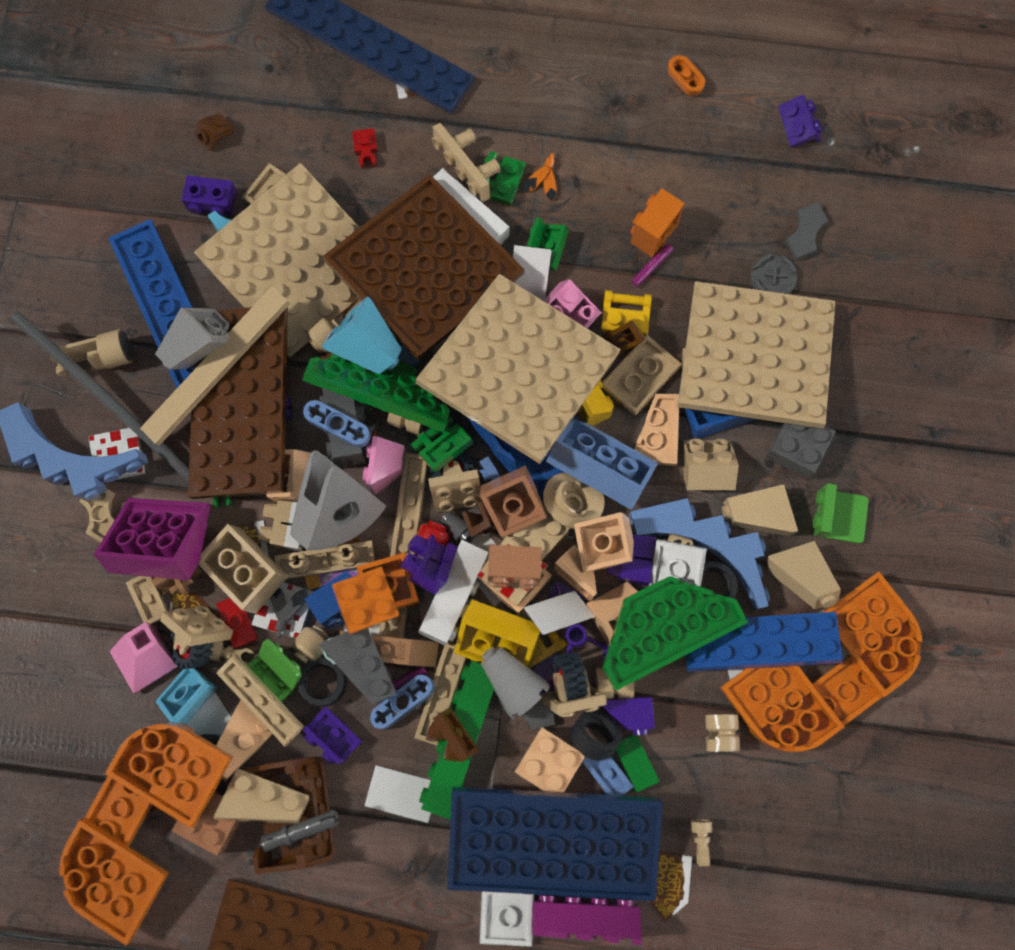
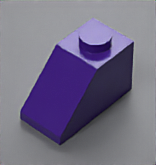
[600,697,655,735]

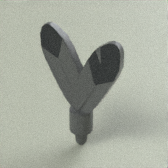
[271,587,308,638]

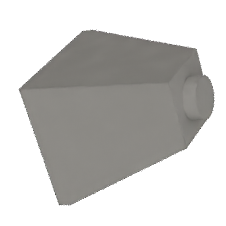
[155,308,229,370]

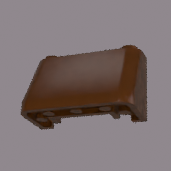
[243,756,335,875]

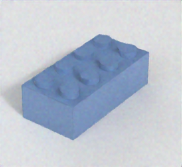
[546,416,658,510]

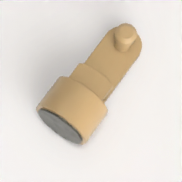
[50,329,133,376]

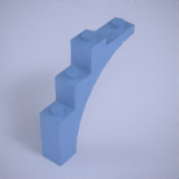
[0,402,148,501]
[628,498,770,611]

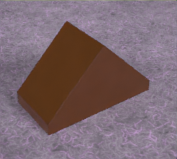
[602,318,646,354]

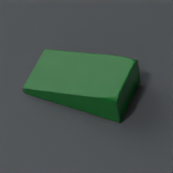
[616,735,660,792]

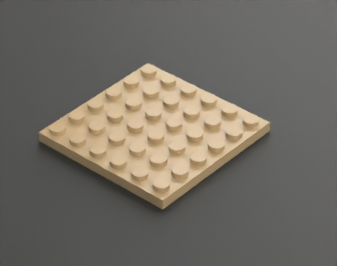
[194,163,359,359]
[416,274,621,464]
[677,281,835,429]

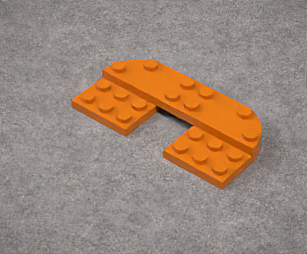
[720,572,923,752]
[59,722,233,945]

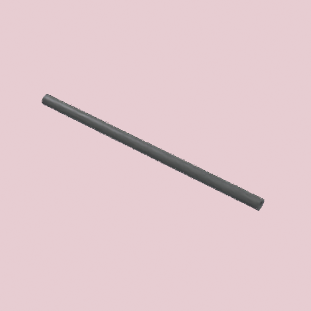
[10,311,189,482]

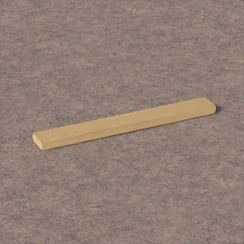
[140,286,291,446]
[379,453,428,638]

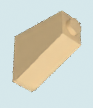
[722,484,798,536]
[767,541,841,609]

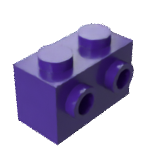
[181,175,237,217]

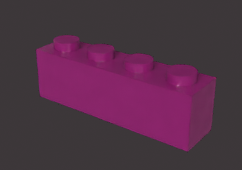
[533,895,642,946]

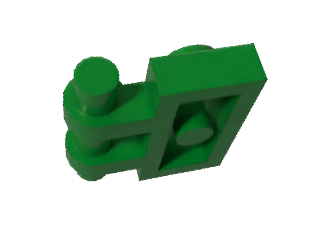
[483,151,526,206]
[411,415,473,473]

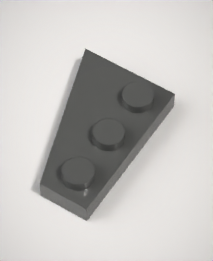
[318,628,397,705]

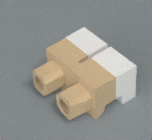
[258,500,303,552]

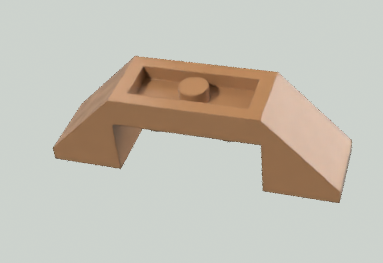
[340,630,439,667]

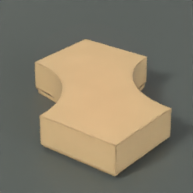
[80,489,115,542]

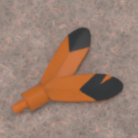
[522,153,557,201]

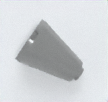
[481,647,550,719]

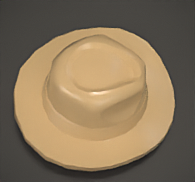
[543,473,605,529]

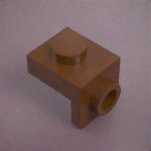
[195,113,235,151]

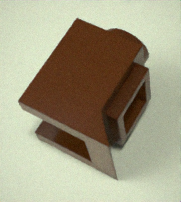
[462,501,497,537]

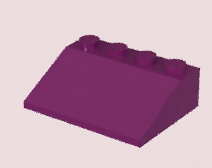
[94,498,210,581]

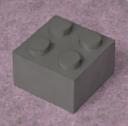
[765,423,836,479]

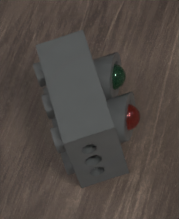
[319,388,378,469]

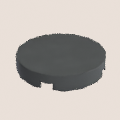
[750,254,798,294]

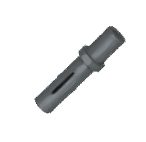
[261,810,339,852]

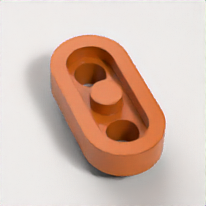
[667,55,705,96]

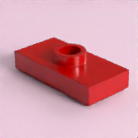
[216,598,258,650]

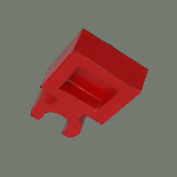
[352,128,378,169]

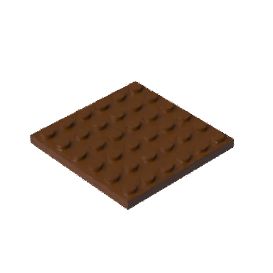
[323,174,525,360]

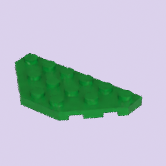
[302,354,450,432]
[602,576,748,691]

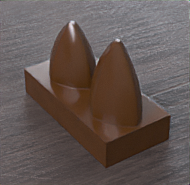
[426,707,479,762]

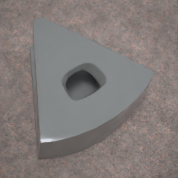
[290,451,386,550]

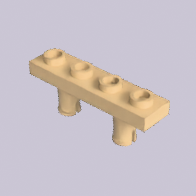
[432,123,500,202]
[274,540,375,580]

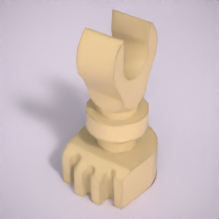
[209,641,254,665]
[691,819,712,867]

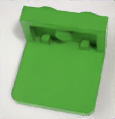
[813,483,868,544]
[247,639,302,702]

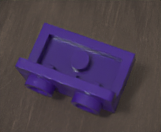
[778,94,823,148]
[302,707,363,765]

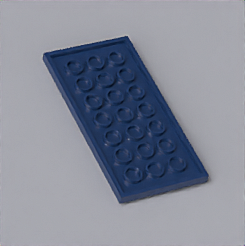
[447,787,663,901]

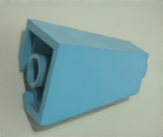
[322,296,402,374]

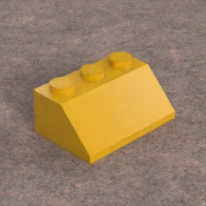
[577,380,614,426]
[454,600,541,667]

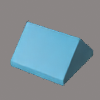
[155,668,218,725]

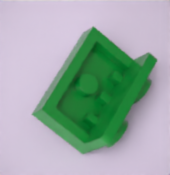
[526,218,569,271]

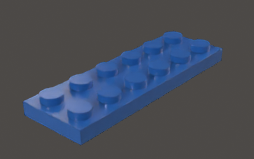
[686,612,843,672]

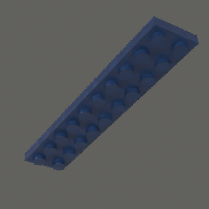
[265,0,474,115]

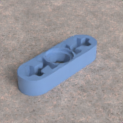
[303,400,370,447]
[370,675,435,730]

